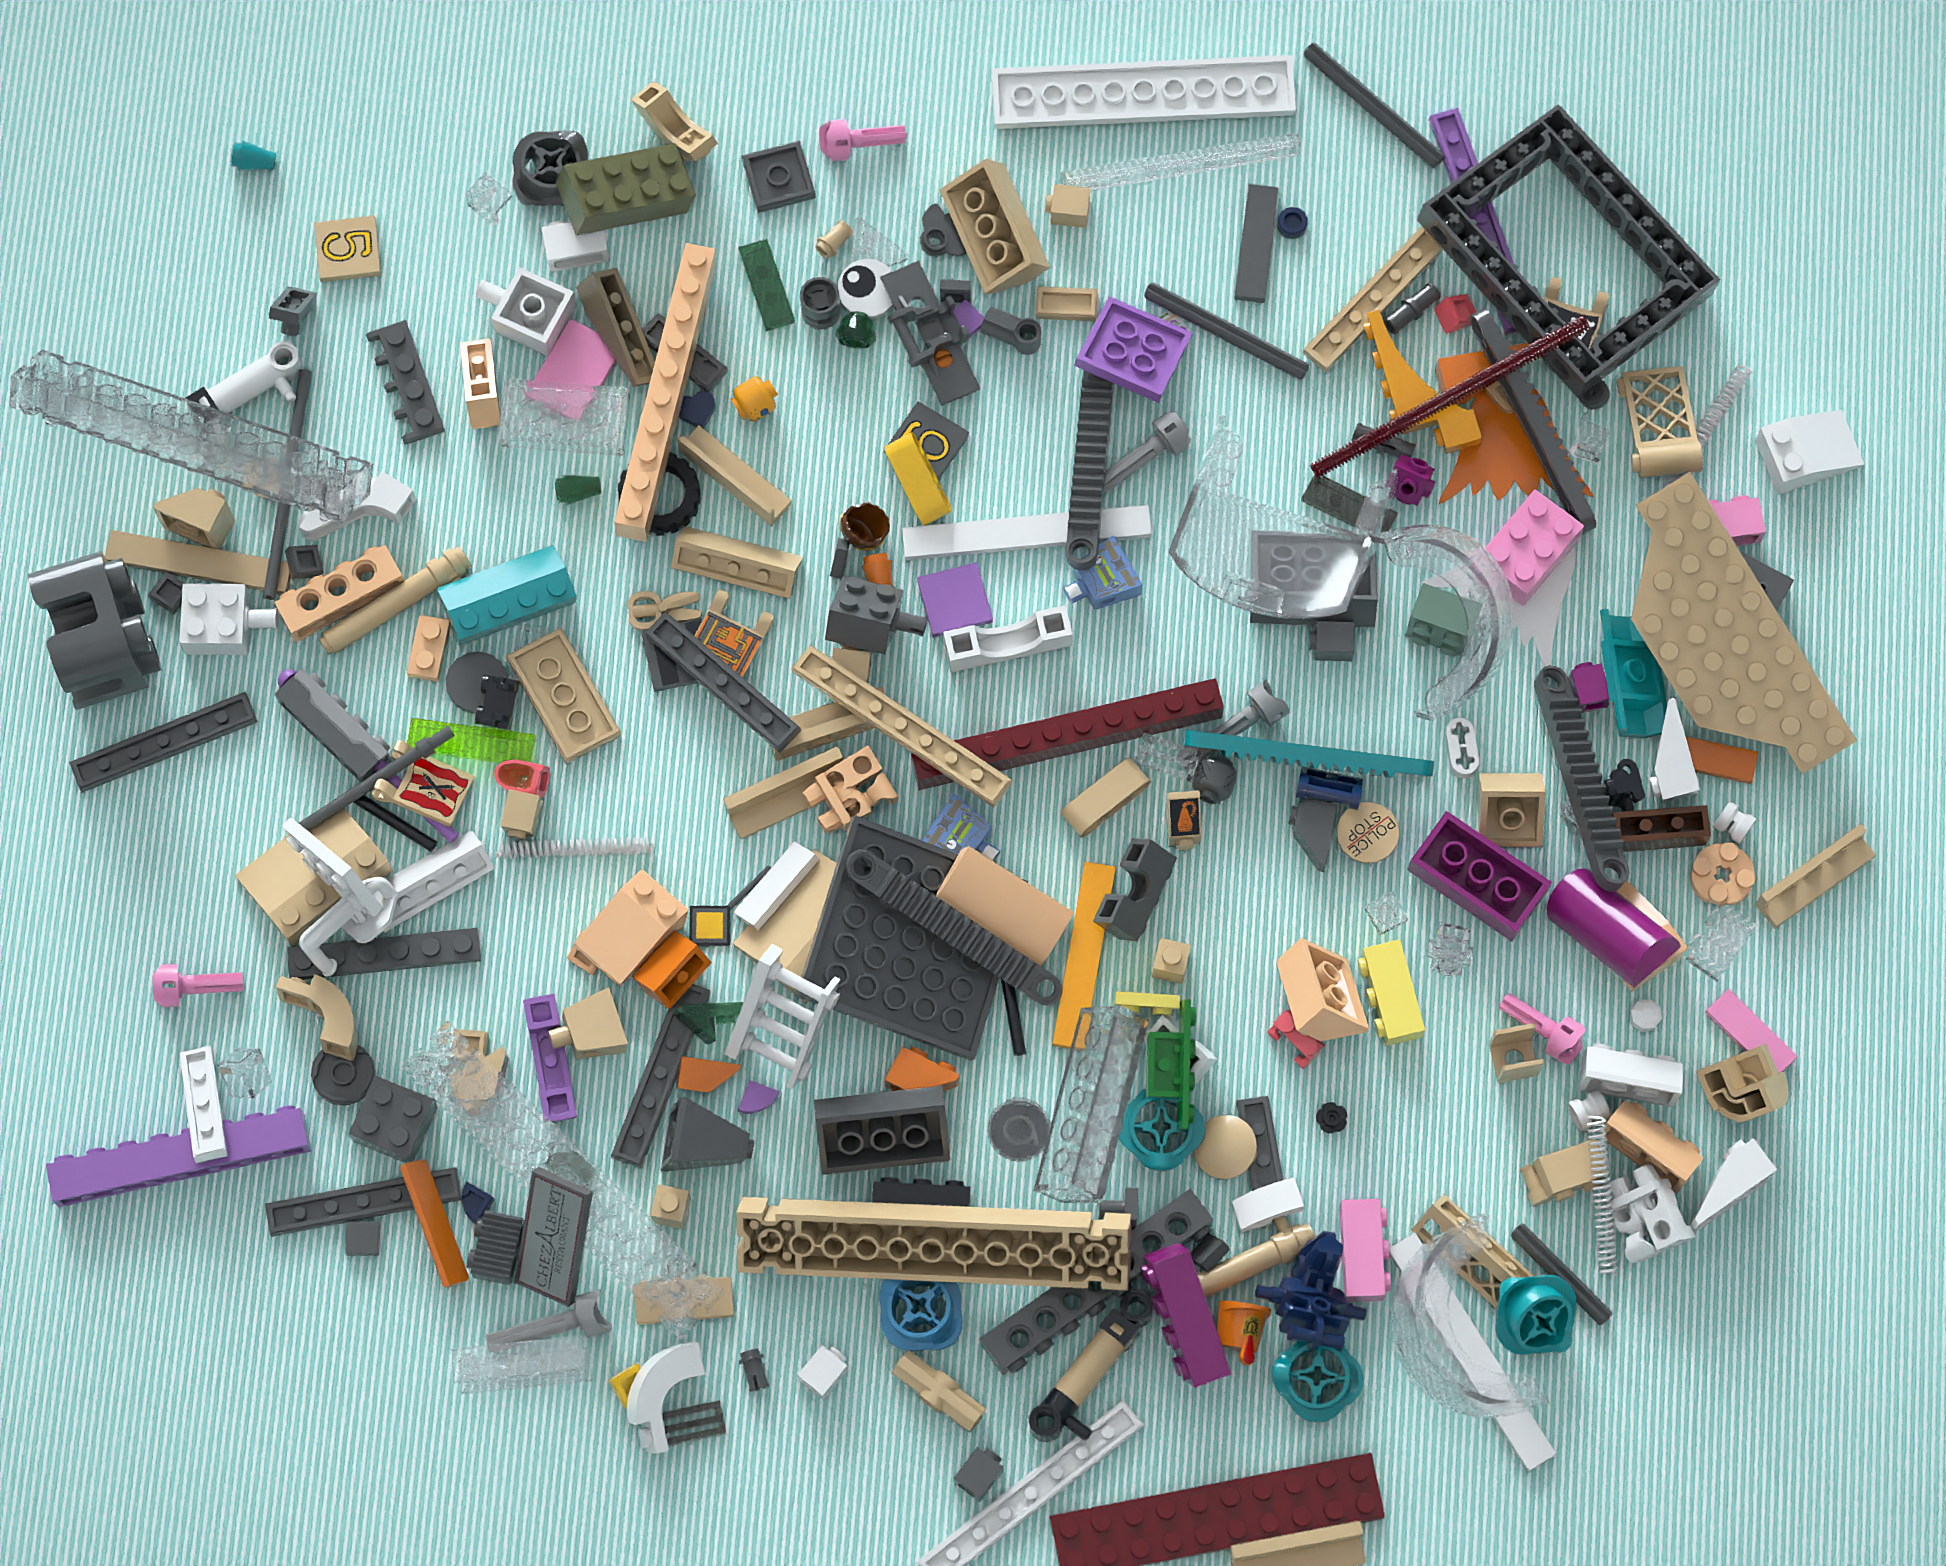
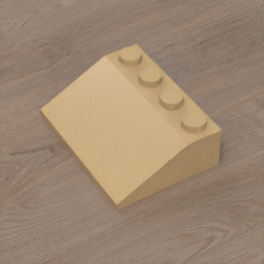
[235,808,393,947]
[733,849,837,1003]

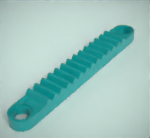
[1184,730,1434,778]

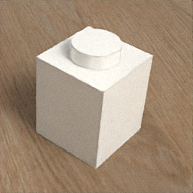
[797,1345,848,1400]

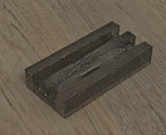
[662,1400,727,1447]

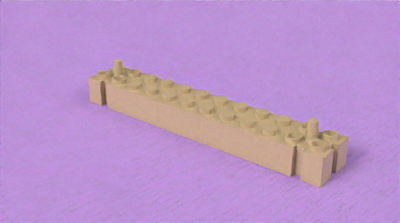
[736,1197,1131,1290]

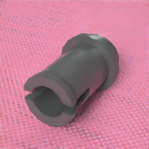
[739,1348,769,1392]

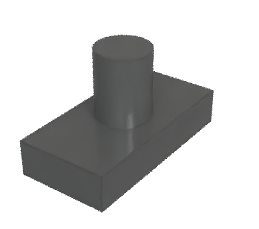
[269,286,317,336]
[1098,1187,1138,1230]

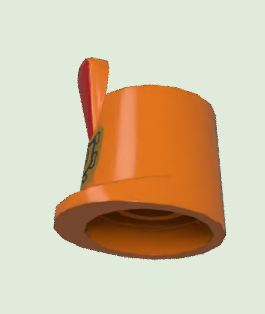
[1217,1300,1271,1365]

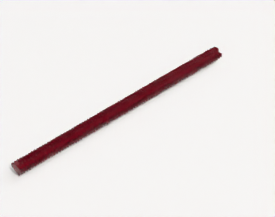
[1309,314,1591,478]

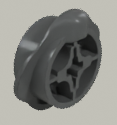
[512,131,588,206]

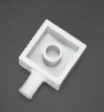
[475,267,577,356]
[179,584,279,655]

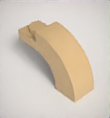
[631,81,718,162]
[275,974,358,1061]

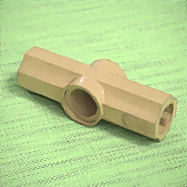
[892,1350,987,1432]

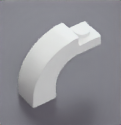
[627,1342,705,1454]

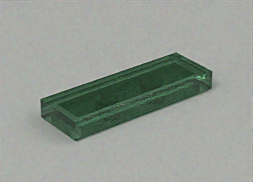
[738,238,795,332]

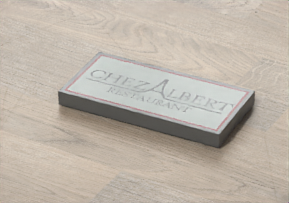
[514,1167,593,1307]

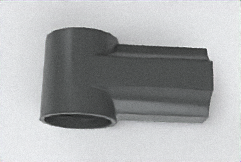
[980,307,1042,355]

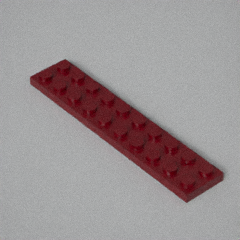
[1049,1453,1385,1566]

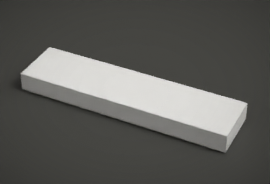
[179,1045,228,1163]

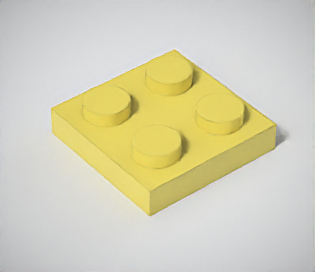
[1114,991,1180,1016]

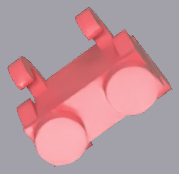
[1267,1009,1326,1069]

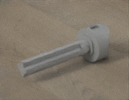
[1104,412,1191,494]
[1177,679,1291,770]
[485,1289,612,1353]

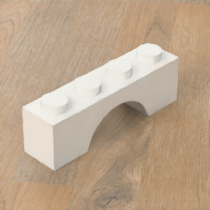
[943,605,1073,672]

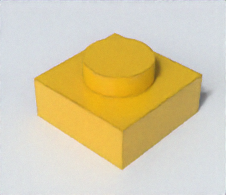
[608,1363,641,1409]

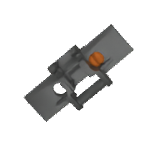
[880,261,981,406]

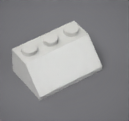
[1578,1044,1683,1107]

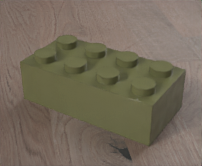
[556,143,696,236]

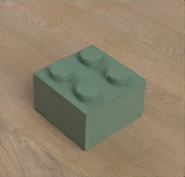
[1405,583,1482,657]

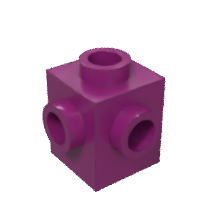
[1384,454,1436,506]

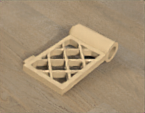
[1617,366,1703,478]

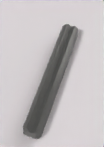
[1511,1223,1612,1325]

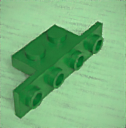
[1146,999,1196,1131]

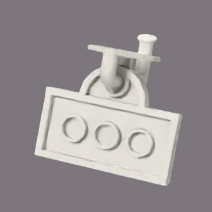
[282,818,398,977]

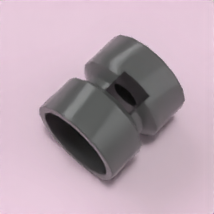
[800,277,841,330]

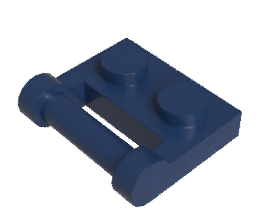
[1296,767,1363,810]

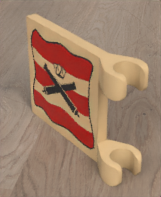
[372,740,475,827]

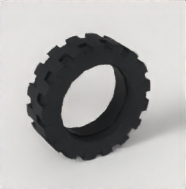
[618,452,701,536]

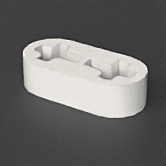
[1445,717,1479,779]

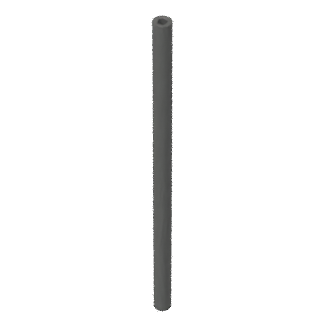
[263,369,312,600]

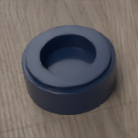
[1277,207,1308,239]

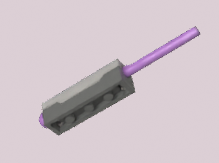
[275,668,459,843]

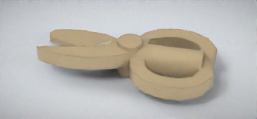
[627,591,702,631]

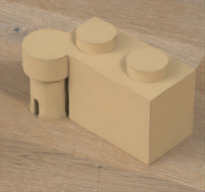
[1520,1139,1611,1207]

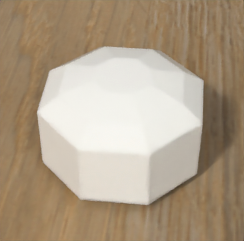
[1629,999,1662,1032]

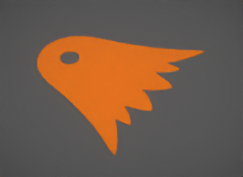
[1438,382,1594,504]

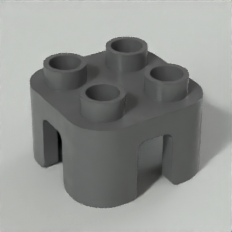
[28,551,162,710]

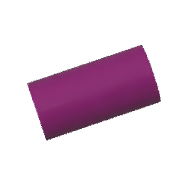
[1547,868,1681,988]

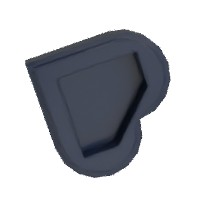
[679,391,716,429]

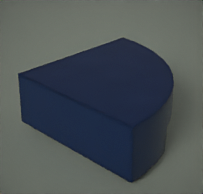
[462,1181,495,1225]

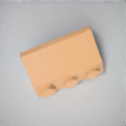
[1276,938,1369,1041]
[1600,1100,1704,1194]

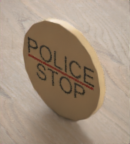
[1336,802,1400,864]

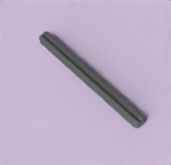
[1304,43,1444,168]
[1144,282,1309,380]

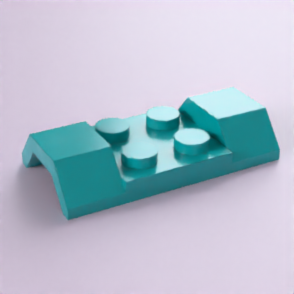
[1600,609,1667,738]

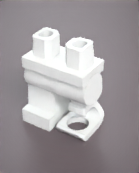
[1606,1164,1696,1263]

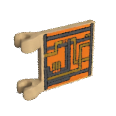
[695,589,774,677]

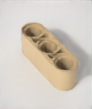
[1061,757,1151,838]

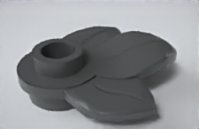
[920,203,967,257]

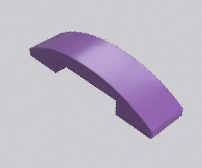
[523,994,577,1124]

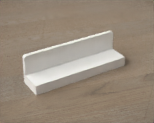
[377,831,495,932]

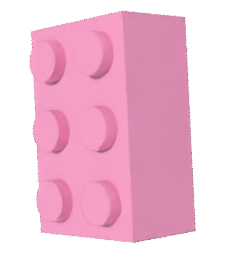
[1475,489,1584,606]

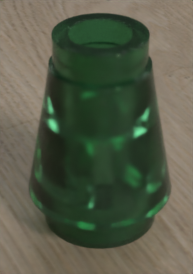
[555,475,601,505]

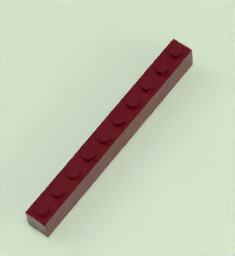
[910,678,1224,791]

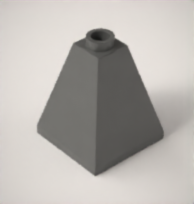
[660,1097,754,1172]

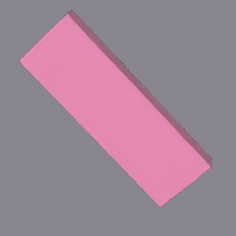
[1705,989,1798,1073]

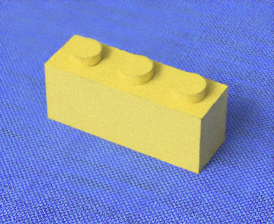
[1357,939,1425,1046]

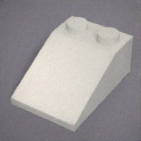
[1755,410,1865,495]
[1650,698,1700,803]
[1690,1138,1777,1234]

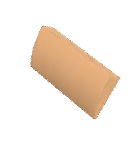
[936,846,1074,966]

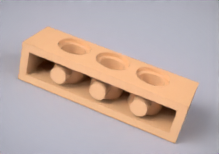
[274,545,404,643]

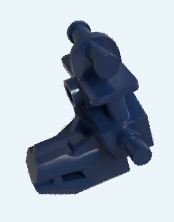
[1255,1230,1367,1352]

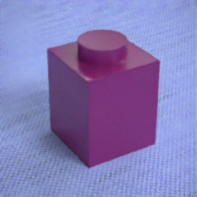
[1568,662,1610,713]

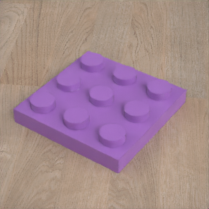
[1074,296,1193,403]

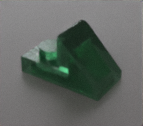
[674,1002,743,1045]

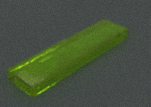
[407,718,536,763]

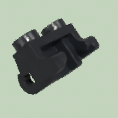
[475,674,520,731]
[1603,759,1645,812]

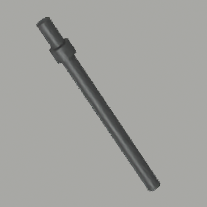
[298,726,455,831]

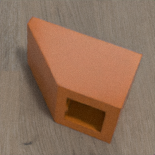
[885,1046,960,1091]

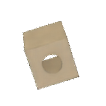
[1489,1023,1544,1083]

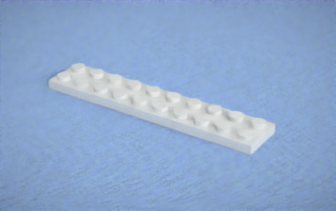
[992,55,1296,129]

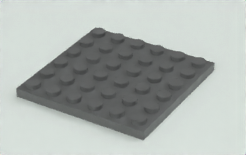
[795,815,1028,1061]

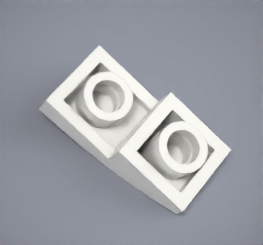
[1232,1177,1304,1232]

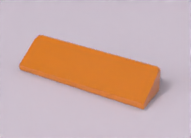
[400,1159,469,1288]

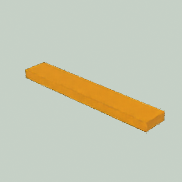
[1052,861,1116,1051]

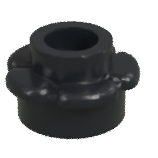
[1316,1102,1348,1134]

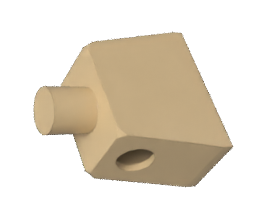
[548,987,628,1059]

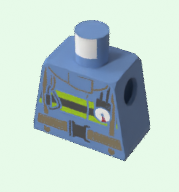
[1063,535,1142,609]
[921,793,1000,862]

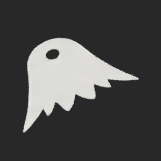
[1420,547,1576,666]

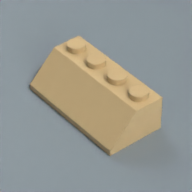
[939,158,1051,294]

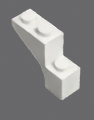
[299,471,416,541]

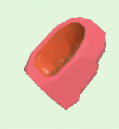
[494,759,551,798]

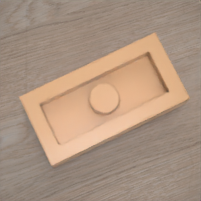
[407,615,451,682]

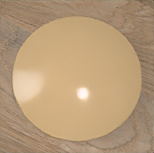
[1194,1115,1258,1180]

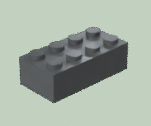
[814,1086,950,1175]

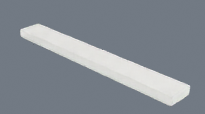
[902,505,1152,560]
[1389,1233,1557,1472]
[917,1400,1144,1566]

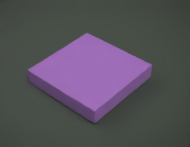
[917,562,993,638]

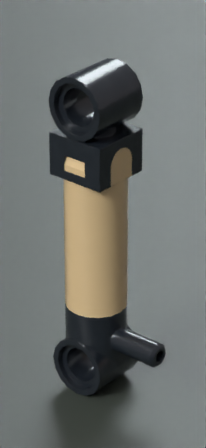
[1029,1289,1153,1442]

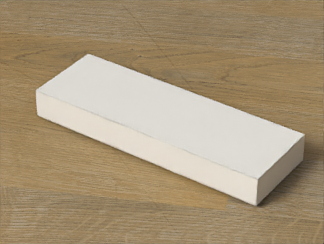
[734,841,819,931]

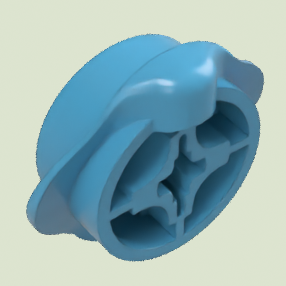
[879,1279,963,1351]

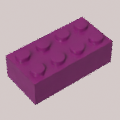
[1407,811,1552,942]
[1140,1243,1231,1388]

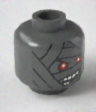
[1192,755,1237,804]

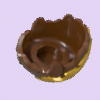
[839,502,890,551]

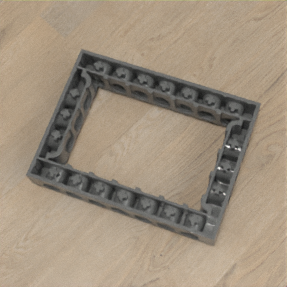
[1417,104,1720,398]

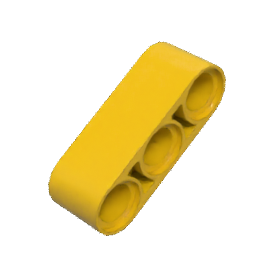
[884,432,952,526]

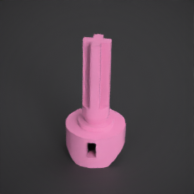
[819,119,907,161]
[152,964,243,1008]
[1499,993,1586,1064]

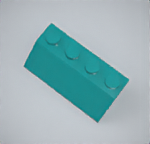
[437,545,577,646]

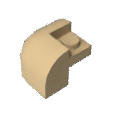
[1696,1044,1789,1122]

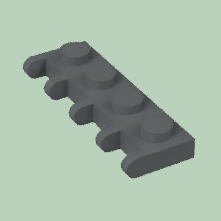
[366,320,445,444]

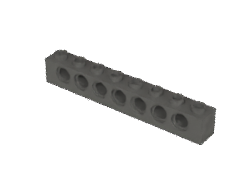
[980,1188,1214,1375]

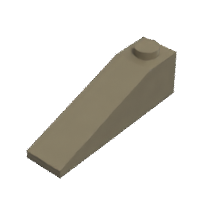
[576,268,655,387]

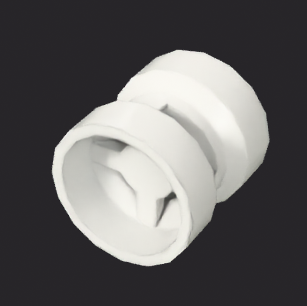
[1712,801,1757,844]
[1567,1090,1611,1132]

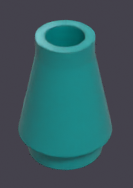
[231,140,276,170]

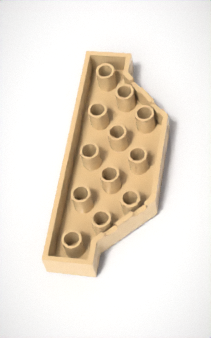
[1631,471,1857,774]

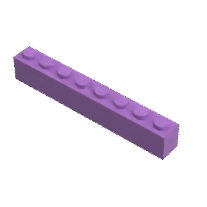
[46,1106,312,1207]

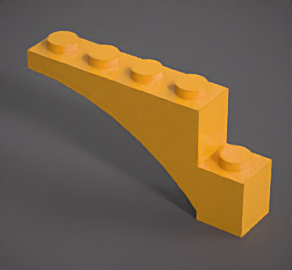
[1363,310,1482,453]

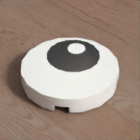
[838,259,893,320]

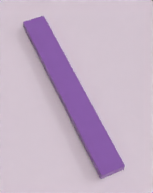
[1429,108,1517,335]

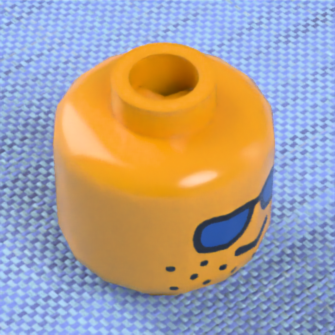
[731,376,778,422]

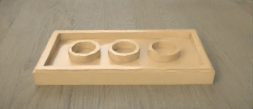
[506,627,621,764]

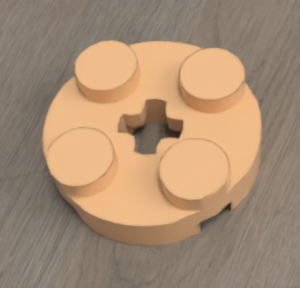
[1690,842,1755,907]

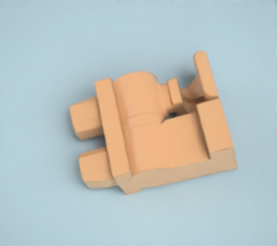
[802,745,899,834]

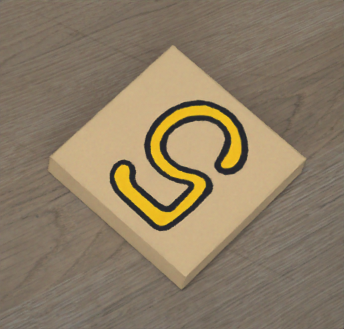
[314,215,381,282]

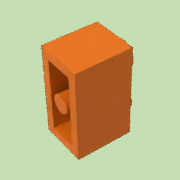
[632,931,712,1009]

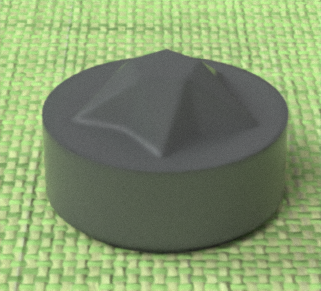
[1579,380,1610,410]

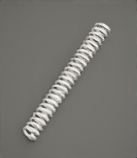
[1663,365,1753,486]
[495,836,654,859]
[1587,1116,1618,1276]

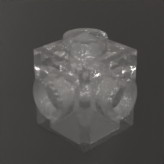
[1425,922,1473,977]

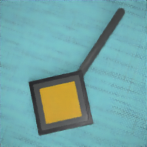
[689,866,772,946]

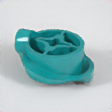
[1116,1088,1205,1171]
[1495,1275,1576,1355]
[1272,1340,1364,1423]

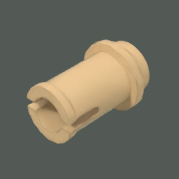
[815,220,853,259]

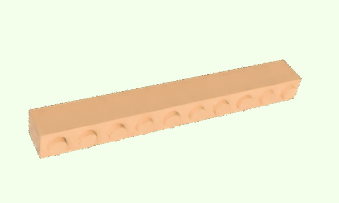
[614,243,717,542]

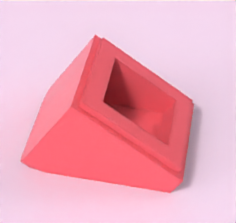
[1434,294,1476,334]

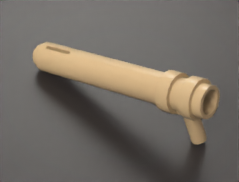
[319,546,472,655]
[1152,1216,1315,1316]

